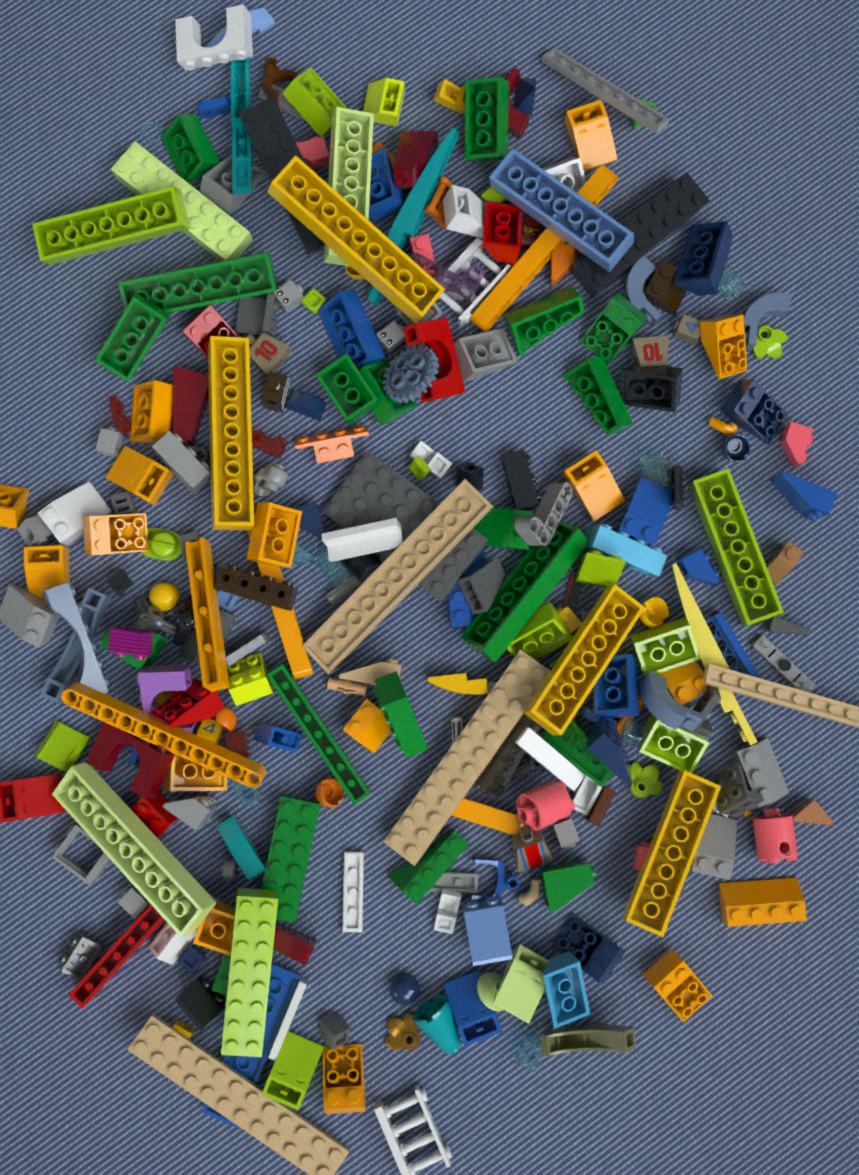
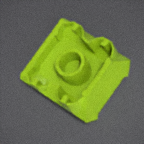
[34,720,90,772]

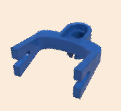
[469,857,519,900]

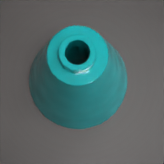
[412,995,461,1054]

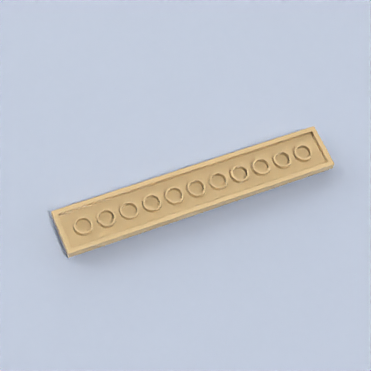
[302,479,493,674]
[383,650,550,866]
[128,1014,349,1175]

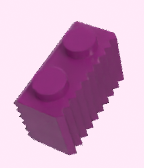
[108,626,154,660]

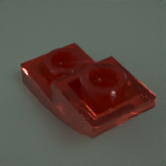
[109,396,131,437]

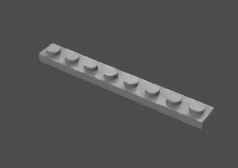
[542,47,669,134]

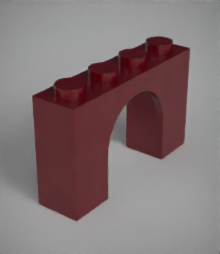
[86,722,175,799]

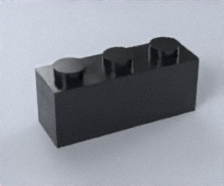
[501,449,541,511]

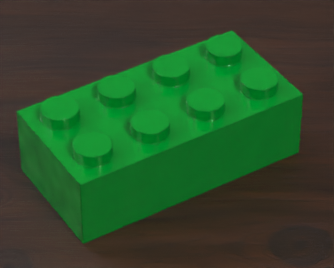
[465,77,509,163]
[95,293,171,382]
[374,671,428,758]

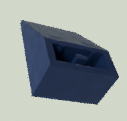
[720,379,788,444]
[551,913,626,984]

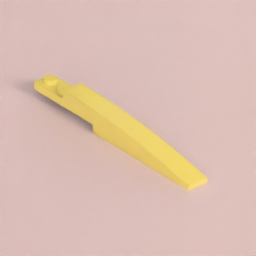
[672,563,757,745]

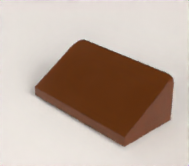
[586,786,616,826]

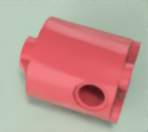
[516,780,575,831]
[752,808,798,863]

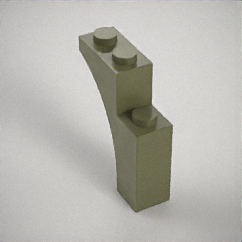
[540,1022,636,1056]

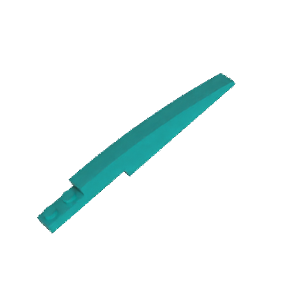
[231,57,253,194]
[367,128,459,307]

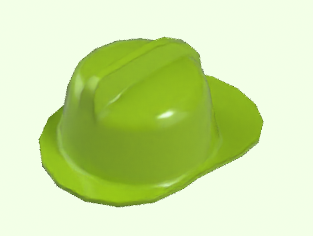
[142,528,182,561]

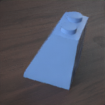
[462,897,513,966]

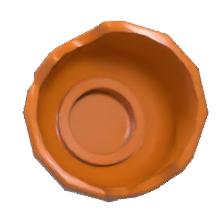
[211,706,237,733]
[315,778,344,808]

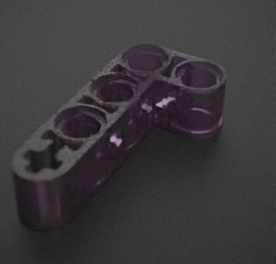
[410,253,484,302]

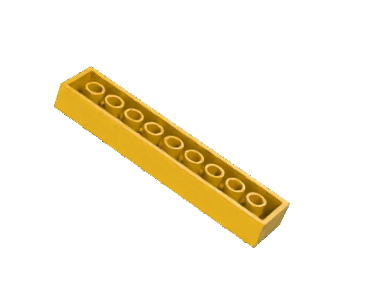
[267,156,445,323]
[208,336,254,530]

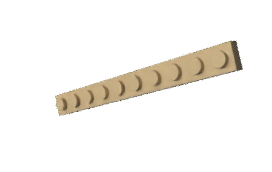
[702,664,859,728]

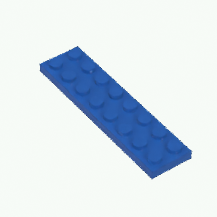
[201,962,302,1128]

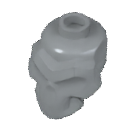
[253,463,288,496]

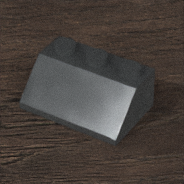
[179,610,237,665]

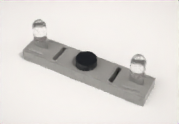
[751,635,816,693]

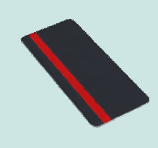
[561,574,583,610]

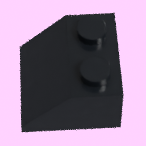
[175,975,225,1031]

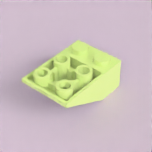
[493,944,549,1024]

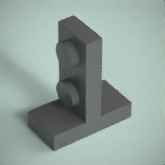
[692,686,721,738]

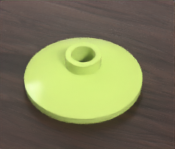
[477,972,504,1011]

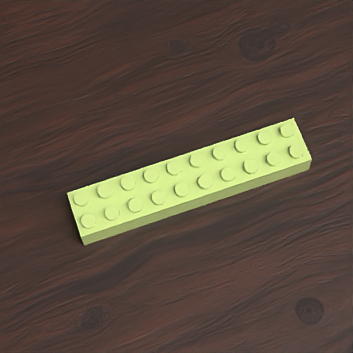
[52,762,217,938]

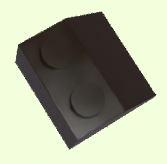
[644,260,687,316]

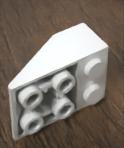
[443,185,485,238]

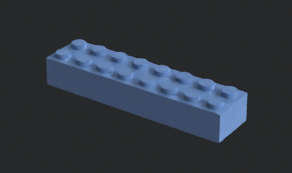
[489,149,634,273]

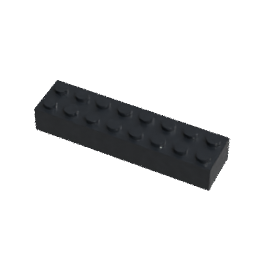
[239,97,325,258]
[569,172,710,298]

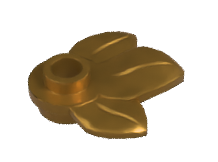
[384,1012,421,1051]

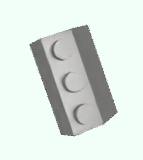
[152,431,211,495]
[731,738,789,808]
[163,794,219,830]

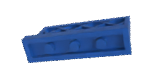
[696,611,761,694]

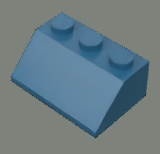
[542,951,590,1029]

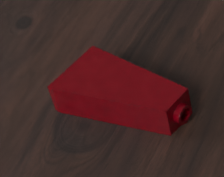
[393,131,439,187]
[173,366,209,445]
[273,922,317,966]

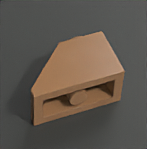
[766,541,805,585]

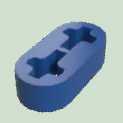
[197,96,231,119]
[579,706,617,724]

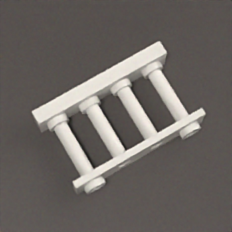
[437,237,511,326]
[374,1084,452,1175]

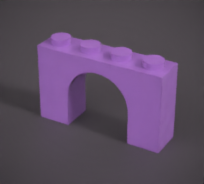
[137,665,198,745]

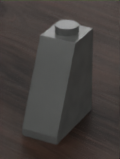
[457,557,506,615]

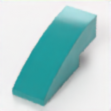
[217,816,266,880]

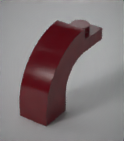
[504,67,529,139]

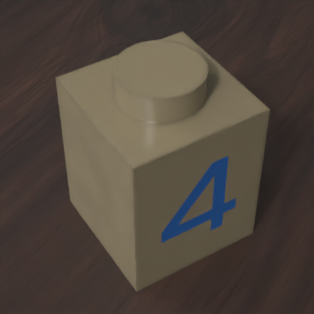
[673,314,701,345]

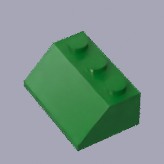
[161,114,220,184]
[316,353,379,425]
[359,359,418,426]

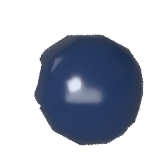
[721,433,750,463]
[389,973,420,1005]

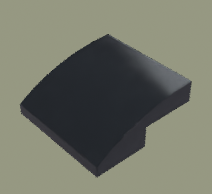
[670,465,683,510]

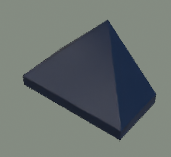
[514,77,536,116]
[285,390,327,421]

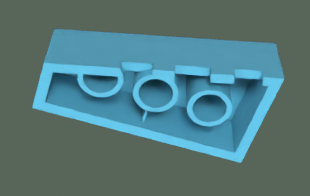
[584,524,667,577]

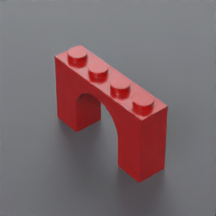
[403,317,465,403]

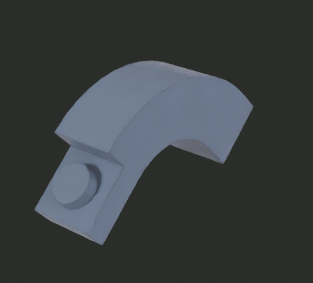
[624,256,661,325]
[744,292,791,350]
[640,671,703,732]

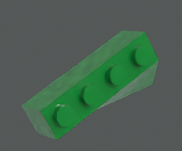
[504,287,584,356]
[562,356,633,435]
[388,830,469,905]

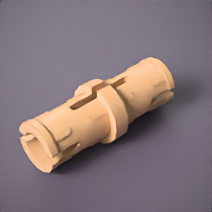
[327,677,368,696]

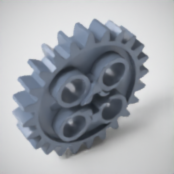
[382,345,440,404]

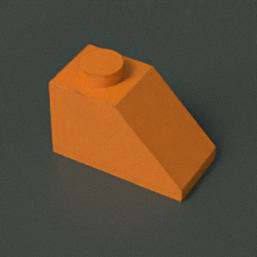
[550,244,577,286]

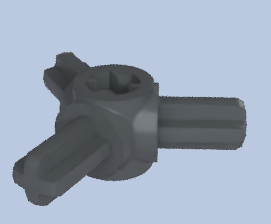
[133,597,176,635]

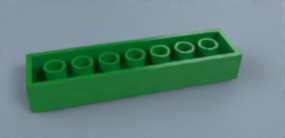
[118,251,278,313]
[460,521,590,663]

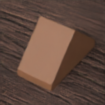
[791,798,833,825]

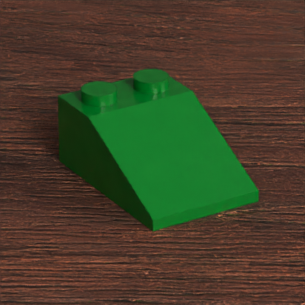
[473,508,534,553]

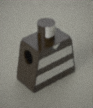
[262,371,292,413]

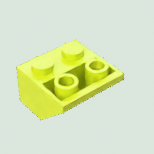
[363,78,405,127]
[227,652,273,706]

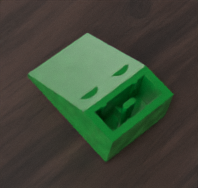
[580,293,648,365]

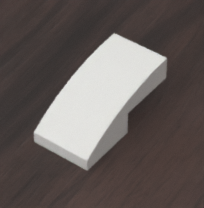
[409,441,452,479]
[434,889,462,934]

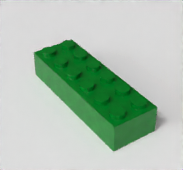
[261,795,321,923]

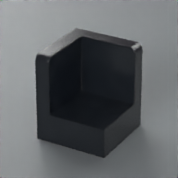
[456,462,484,491]
[106,568,135,597]

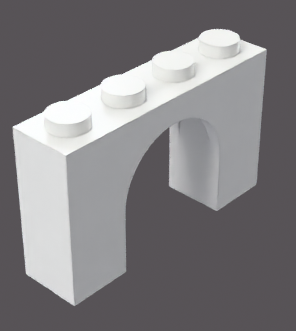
[175,4,253,71]

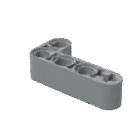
[515,482,573,546]

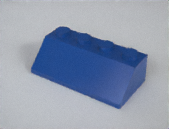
[318,290,385,371]
[448,550,484,629]

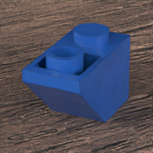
[677,549,720,586]

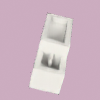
[572,774,602,815]

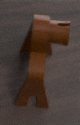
[262,57,299,107]

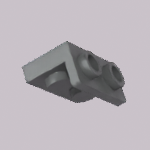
[58,930,103,981]

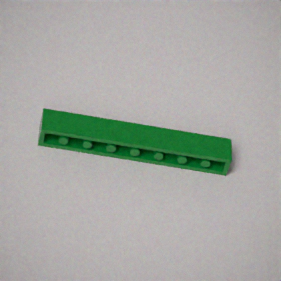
[267,664,372,805]

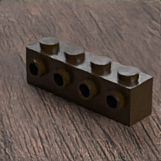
[214,564,298,611]

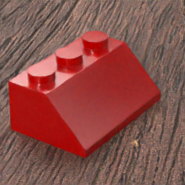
[482,201,523,264]

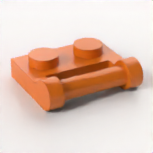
[424,177,453,229]

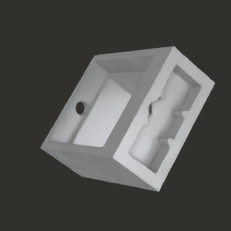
[52,824,111,886]

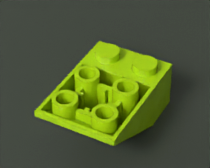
[575,550,626,588]
[261,1031,324,1111]

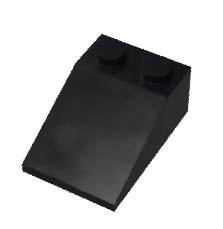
[620,366,683,412]

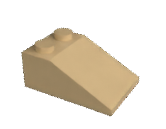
[339,659,402,685]

